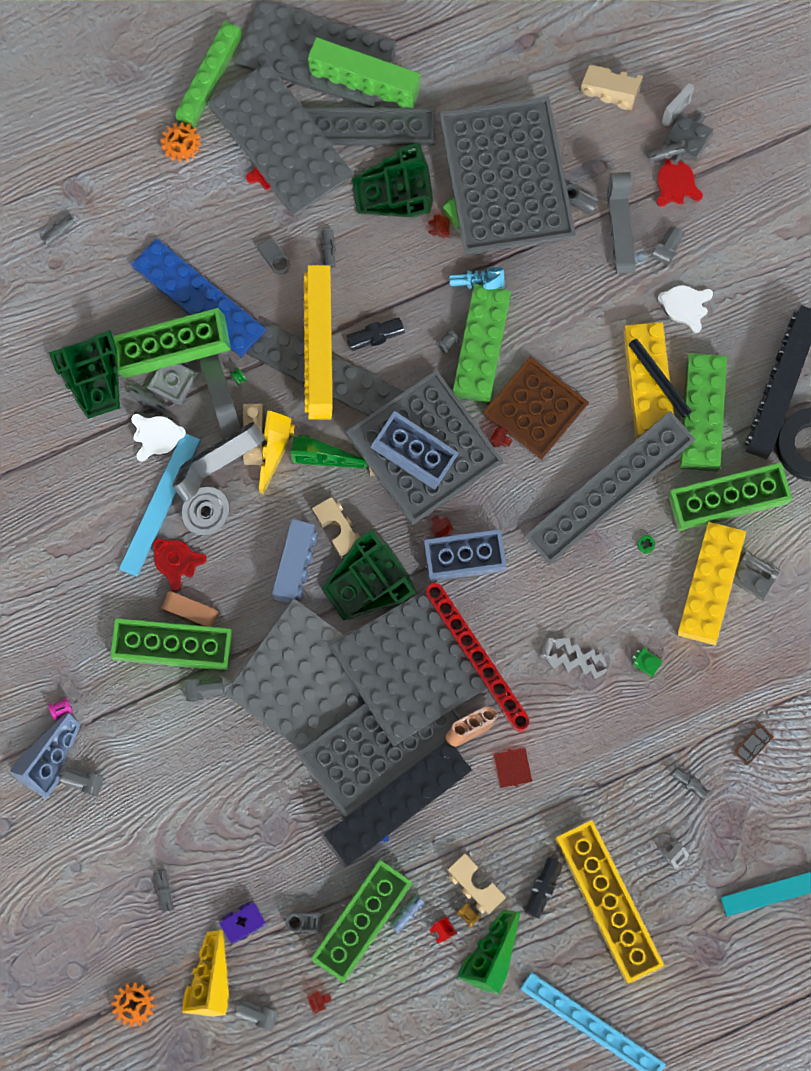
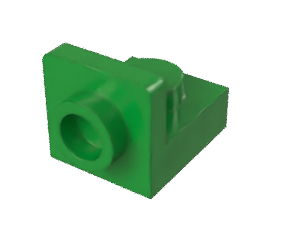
[632,647,663,678]

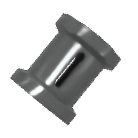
[435,329,461,354]

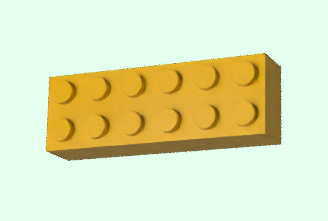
[623,322,674,440]
[678,522,746,646]

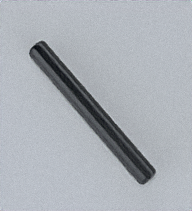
[629,338,692,418]

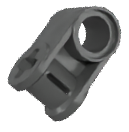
[286,913,324,934]

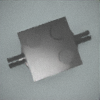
[663,112,713,165]

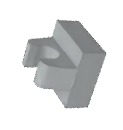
[662,842,689,869]

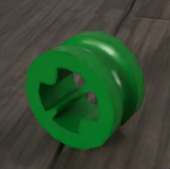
[229,367,247,386]
[638,535,655,554]

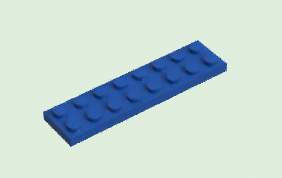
[131,238,266,358]

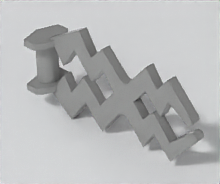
[540,637,607,680]

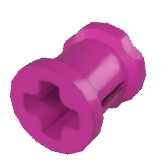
[48,697,73,720]

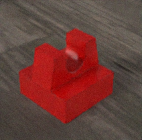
[429,916,457,944]

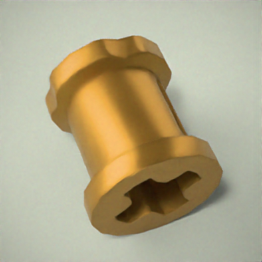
[456,902,482,929]

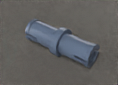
[390,894,425,933]

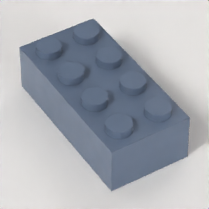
[370,411,459,490]
[272,519,318,604]
[424,529,506,582]

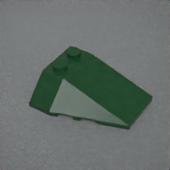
[352,142,433,218]
[49,330,120,419]
[322,529,416,620]

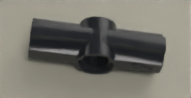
[346,317,405,351]
[524,857,563,919]

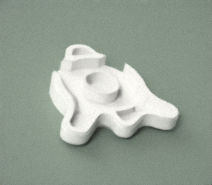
[658,286,713,333]
[131,414,186,462]

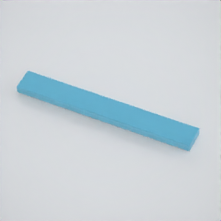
[119,434,201,577]
[520,972,666,1071]

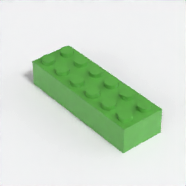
[308,37,421,108]
[453,284,511,404]
[113,308,231,378]
[679,353,727,472]
[668,463,792,532]
[111,618,233,671]
[311,860,413,983]

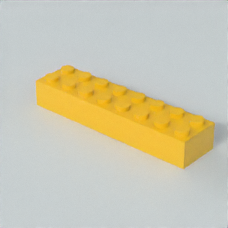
[304,265,332,419]
[555,820,664,984]

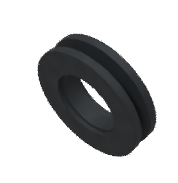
[776,408,811,482]

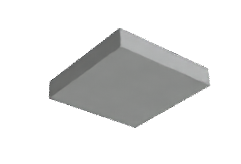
[661,83,694,127]
[147,364,199,407]

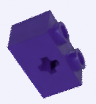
[219,902,267,945]

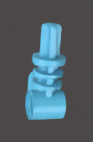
[449,267,505,289]

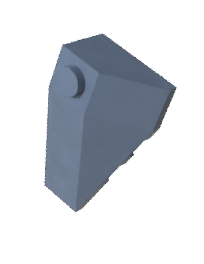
[9,713,80,799]

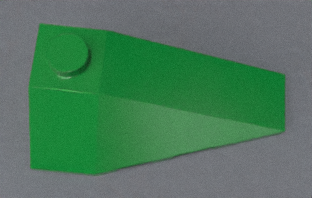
[291,435,369,469]
[457,909,520,994]

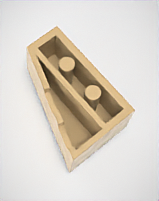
[580,65,643,110]

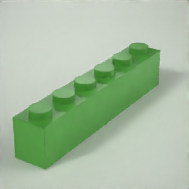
[175,21,242,129]

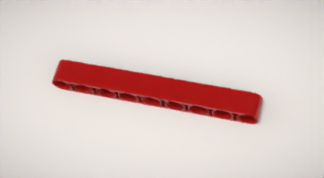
[426,583,530,732]

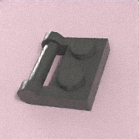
[733,551,781,600]

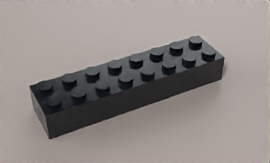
[744,305,811,460]
[321,741,472,868]

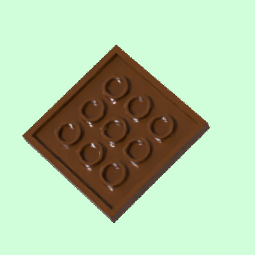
[482,356,589,461]

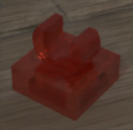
[428,214,449,238]
[489,426,512,448]
[430,515,454,538]
[306,990,332,1015]

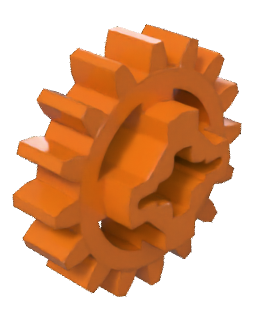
[161,122,201,163]
[111,983,156,1027]

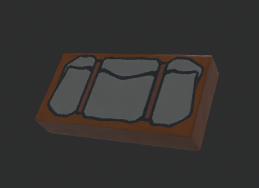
[733,723,774,766]

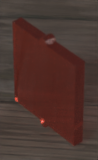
[494,748,532,788]

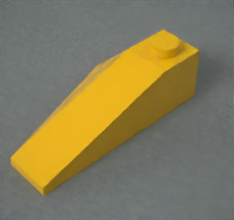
[259,410,295,494]
[182,930,229,1016]

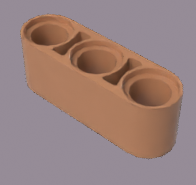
[160,591,219,627]
[445,707,498,746]

